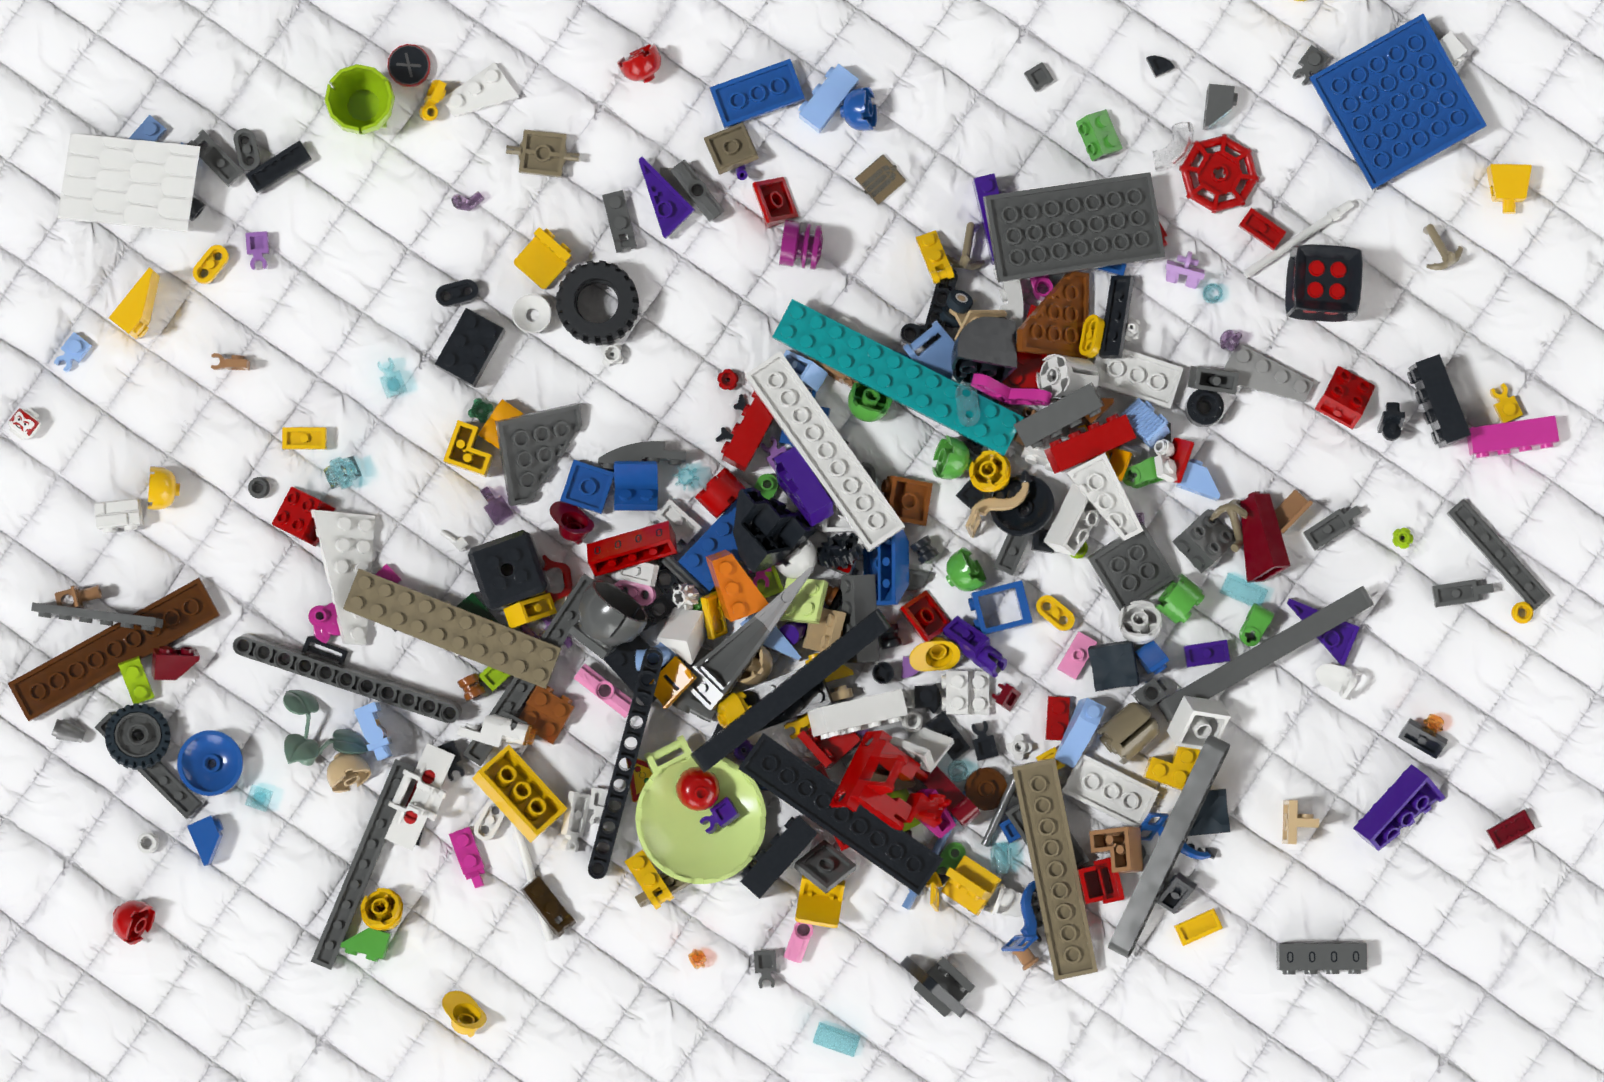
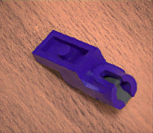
[943,615,1007,678]

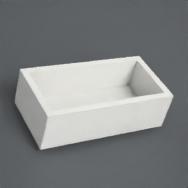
[807,689,908,740]

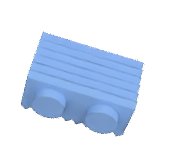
[1119,398,1170,449]

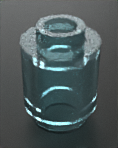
[990,842,1013,874]

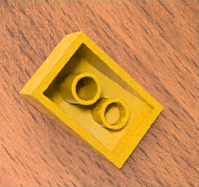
[109,267,160,340]

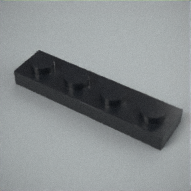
[1099,275,1134,359]

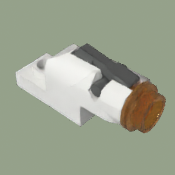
[457,711,537,748]

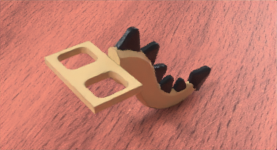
[965,470,1032,538]

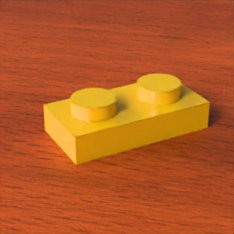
[282,427,327,450]

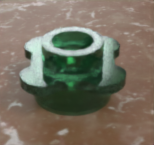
[468,398,493,423]

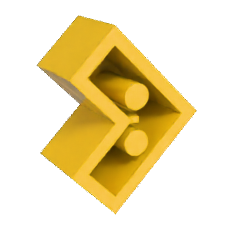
[443,420,493,477]
[1143,746,1200,791]

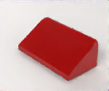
[1170,438,1194,483]

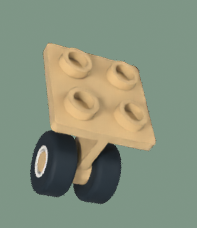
[939,290,1007,341]

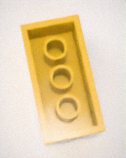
[472,744,568,843]

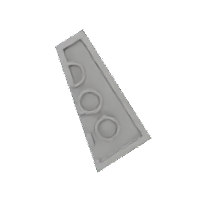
[1223,342,1314,402]

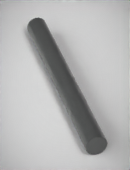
[981,775,1016,847]

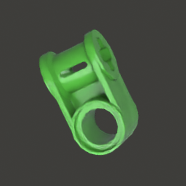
[1122,456,1163,489]
[1239,603,1274,646]

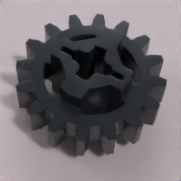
[817,533,864,570]

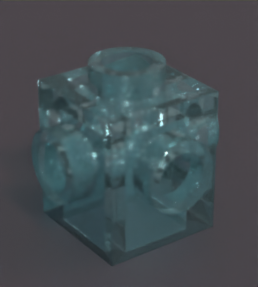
[323,456,362,490]

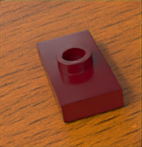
[1485,809,1536,850]

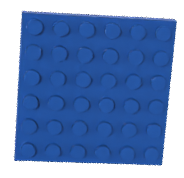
[1309,14,1487,190]

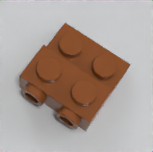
[881,476,933,526]
[518,686,575,744]

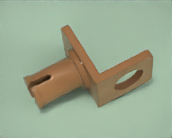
[55,585,102,609]

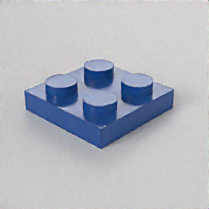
[560,460,614,515]

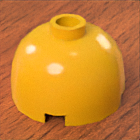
[147,466,180,510]

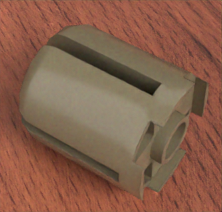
[1096,702,1159,765]

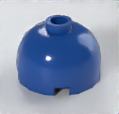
[840,87,877,131]

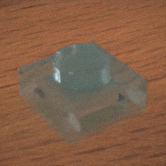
[245,784,274,812]

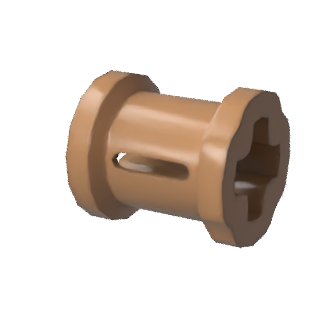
[1011,942,1040,970]

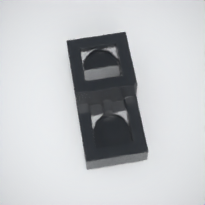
[926,711,970,761]

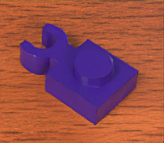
[700,797,741,834]

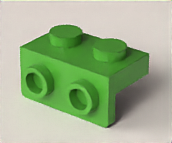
[1076,109,1123,161]

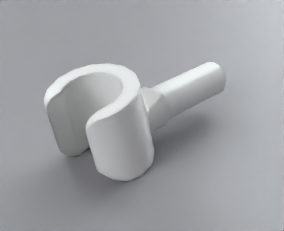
[440,530,470,552]

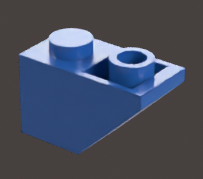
[1135,640,1170,675]

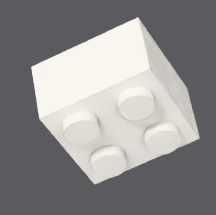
[1167,696,1231,750]

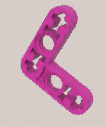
[971,374,1052,406]

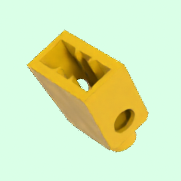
[1487,164,1532,214]

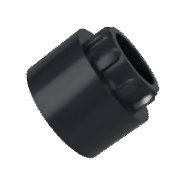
[1185,389,1224,427]

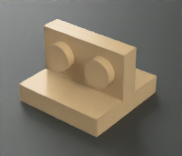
[802,608,846,652]
[1282,800,1319,844]

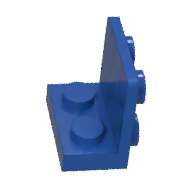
[614,461,658,511]

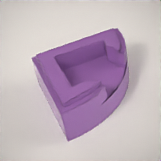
[901,656,919,678]

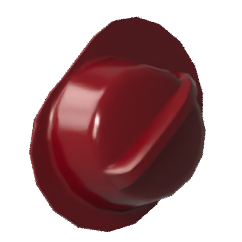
[549,501,594,545]

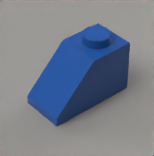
[187,815,224,866]

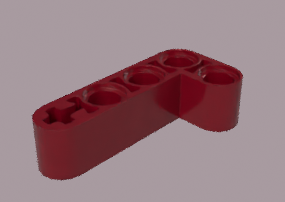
[921,766,981,828]

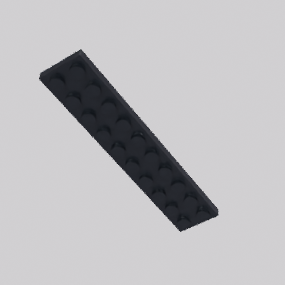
[738,733,943,895]

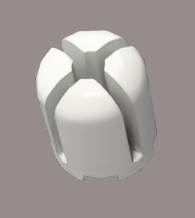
[1036,354,1099,399]

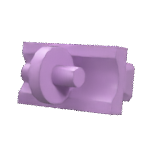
[1165,251,1205,289]

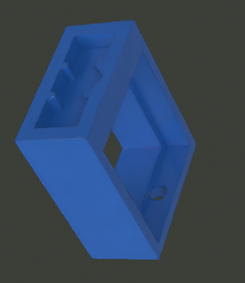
[968,580,1033,635]

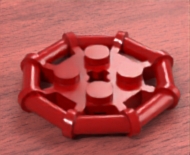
[1179,134,1260,214]

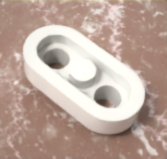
[474,800,505,841]

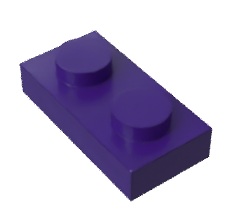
[1183,640,1230,668]

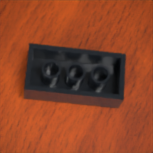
[1407,354,1471,448]
[740,816,818,899]

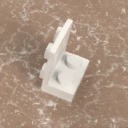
[890,727,954,773]

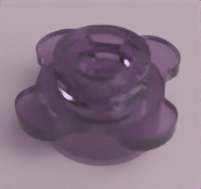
[1220,329,1242,352]

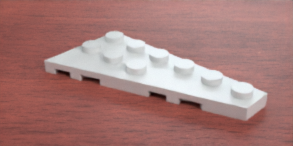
[311,510,375,645]

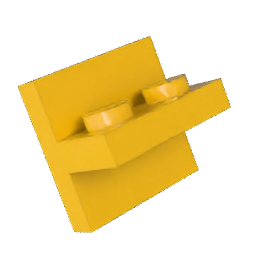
[941,855,1002,916]

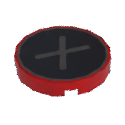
[387,44,431,87]

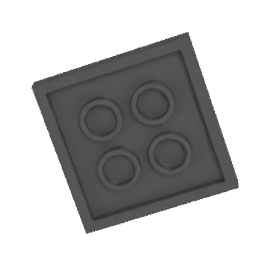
[1087,522,1176,611]

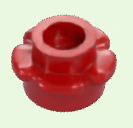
[717,369,739,390]

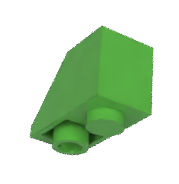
[340,928,392,962]

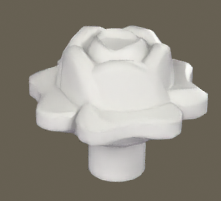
[1125,315,1142,342]

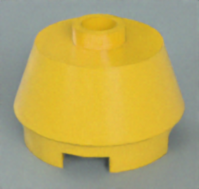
[969,450,1011,492]
[717,691,751,728]
[361,888,403,931]

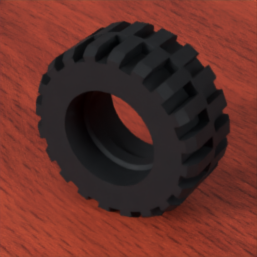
[556,260,639,346]

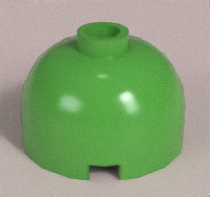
[848,382,892,422]
[932,435,972,480]
[946,547,987,592]

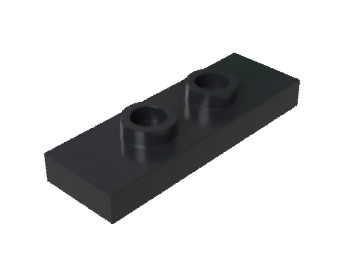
[245,140,312,194]

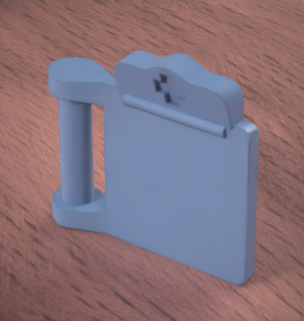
[903,320,955,380]

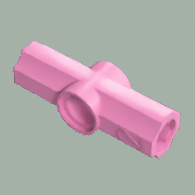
[574,664,632,718]

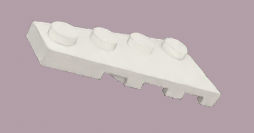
[1065,453,1143,541]

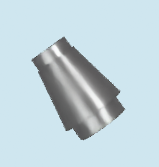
[51,719,86,743]

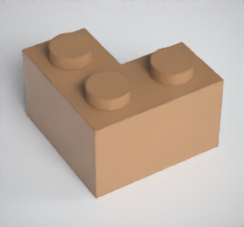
[1089,826,1144,873]

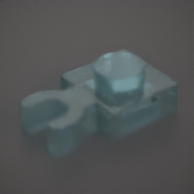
[377,358,408,399]

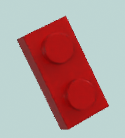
[1238,208,1286,251]
[1045,696,1070,741]

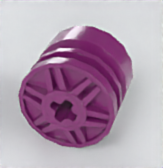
[779,220,823,270]

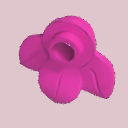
[308,602,341,644]

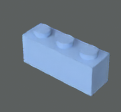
[798,64,859,133]

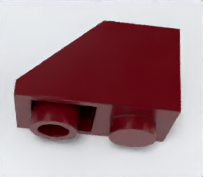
[151,646,200,680]

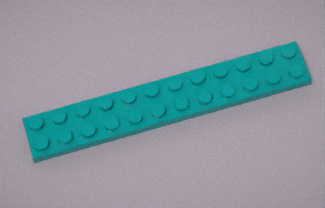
[772,299,1024,456]

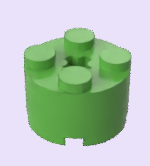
[1155,573,1205,624]

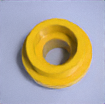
[1511,602,1533,624]

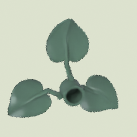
[283,690,368,766]

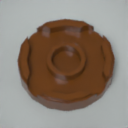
[964,767,1008,811]

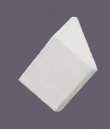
[657,607,707,665]

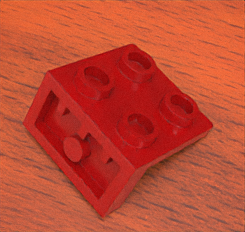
[1315,366,1375,430]
[272,487,336,547]
[797,728,861,769]

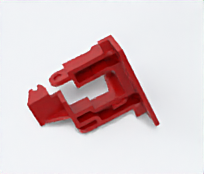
[829,730,952,831]

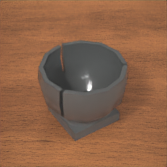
[568,580,648,659]

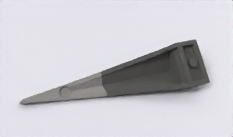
[688,567,814,711]

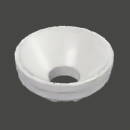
[512,294,551,333]

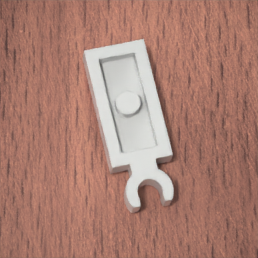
[561,791,591,852]

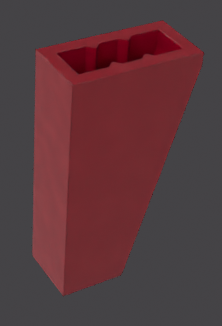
[1240,491,1291,583]

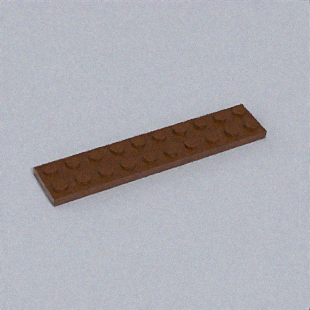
[8,578,221,722]

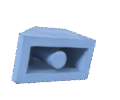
[784,350,828,391]
[1176,459,1220,501]

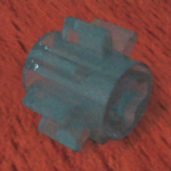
[672,463,700,491]

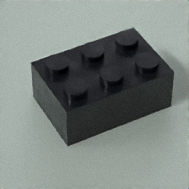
[435,308,506,388]

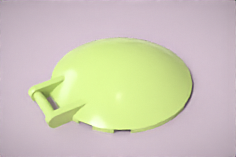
[635,735,766,884]

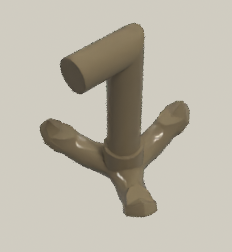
[946,222,985,270]
[1423,224,1463,270]
[1210,499,1247,552]

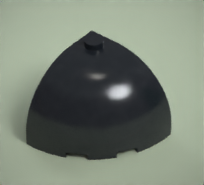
[951,317,1017,394]

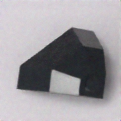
[733,487,818,573]

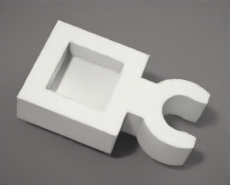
[589,786,612,826]

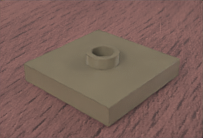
[704,122,759,175]

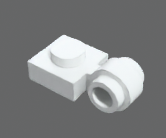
[1154,439,1177,483]

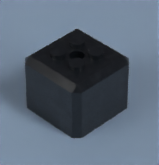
[468,530,551,613]

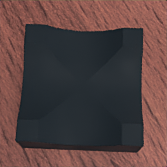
[1088,640,1140,692]
[1188,789,1230,836]

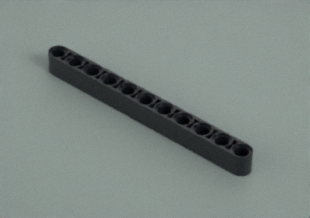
[690,608,892,773]
[588,647,663,879]

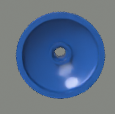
[177,730,243,796]

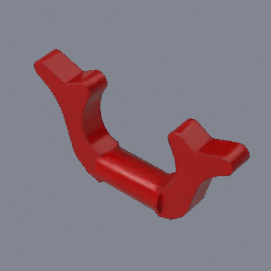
[542,555,573,605]

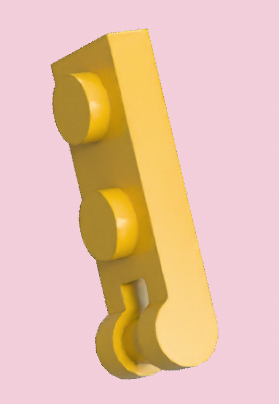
[916,230,954,284]
[624,849,674,910]

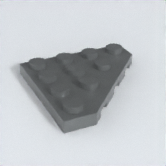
[495,403,582,506]

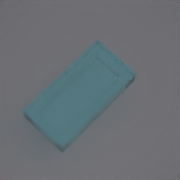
[1219,573,1268,607]
[812,1022,861,1057]

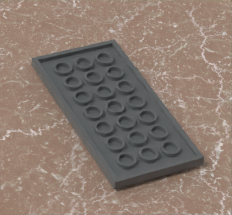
[983,172,1165,283]

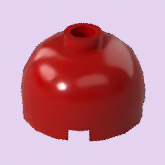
[617,43,661,83]
[676,766,720,811]
[112,900,155,945]

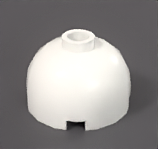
[775,539,817,579]
[1118,600,1162,645]

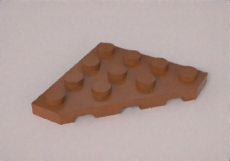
[1017,271,1089,359]

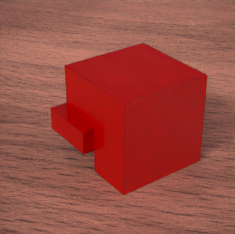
[1077,857,1125,904]

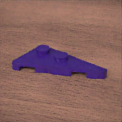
[639,156,695,239]
[1287,598,1360,666]

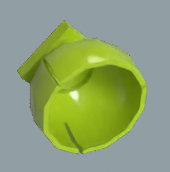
[325,64,395,135]

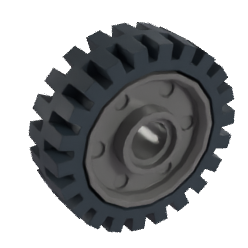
[105,703,171,770]

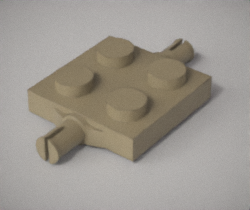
[506,129,580,178]

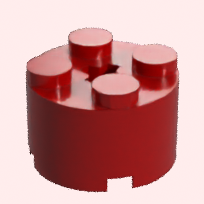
[695,467,746,519]

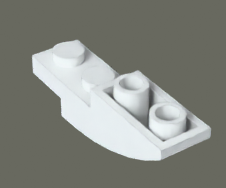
[993,269,1023,344]

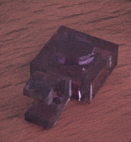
[480,486,514,525]

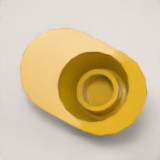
[909,636,960,672]
[442,991,487,1038]

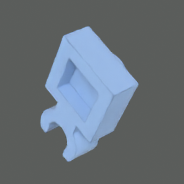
[54,332,92,372]

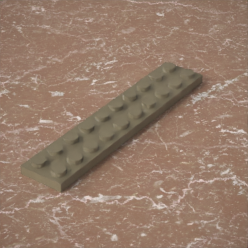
[343,569,562,689]
[1011,758,1098,981]

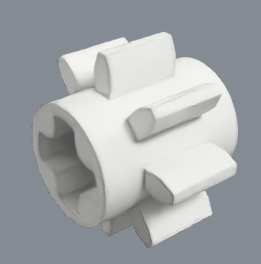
[673,583,699,610]

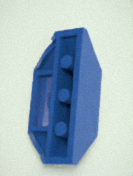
[863,529,909,606]

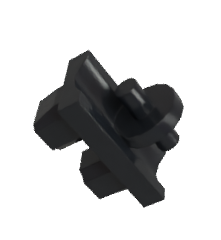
[1377,402,1405,441]

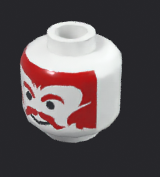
[8,408,41,440]

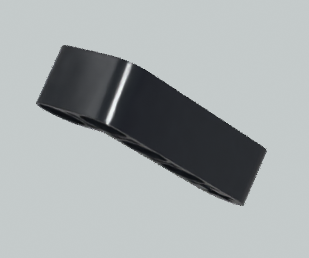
[900,268,958,350]

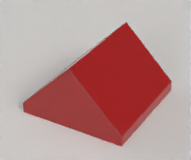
[752,177,799,229]
[899,590,950,642]

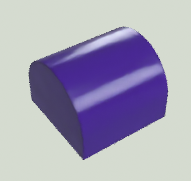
[779,622,808,646]

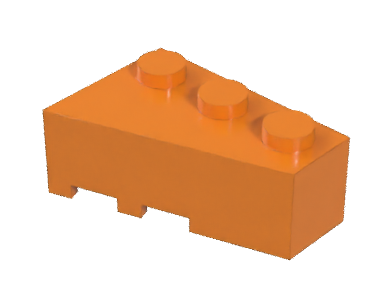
[706,549,769,622]

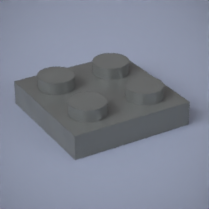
[794,840,856,893]

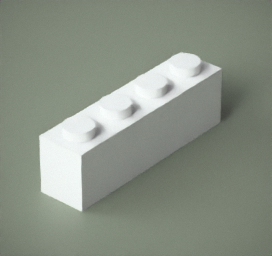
[1044,483,1101,556]

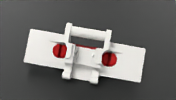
[384,743,455,851]

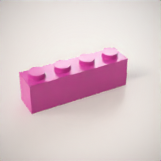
[1467,416,1559,458]

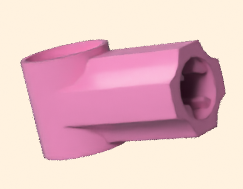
[783,921,813,963]

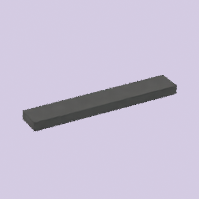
[1446,499,1550,611]
[94,712,203,819]

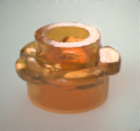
[1423,714,1445,733]
[688,949,707,970]

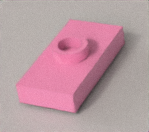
[1057,631,1097,680]

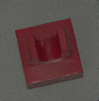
[991,683,1021,712]

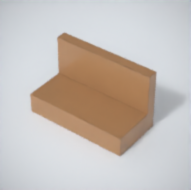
[1275,489,1313,534]

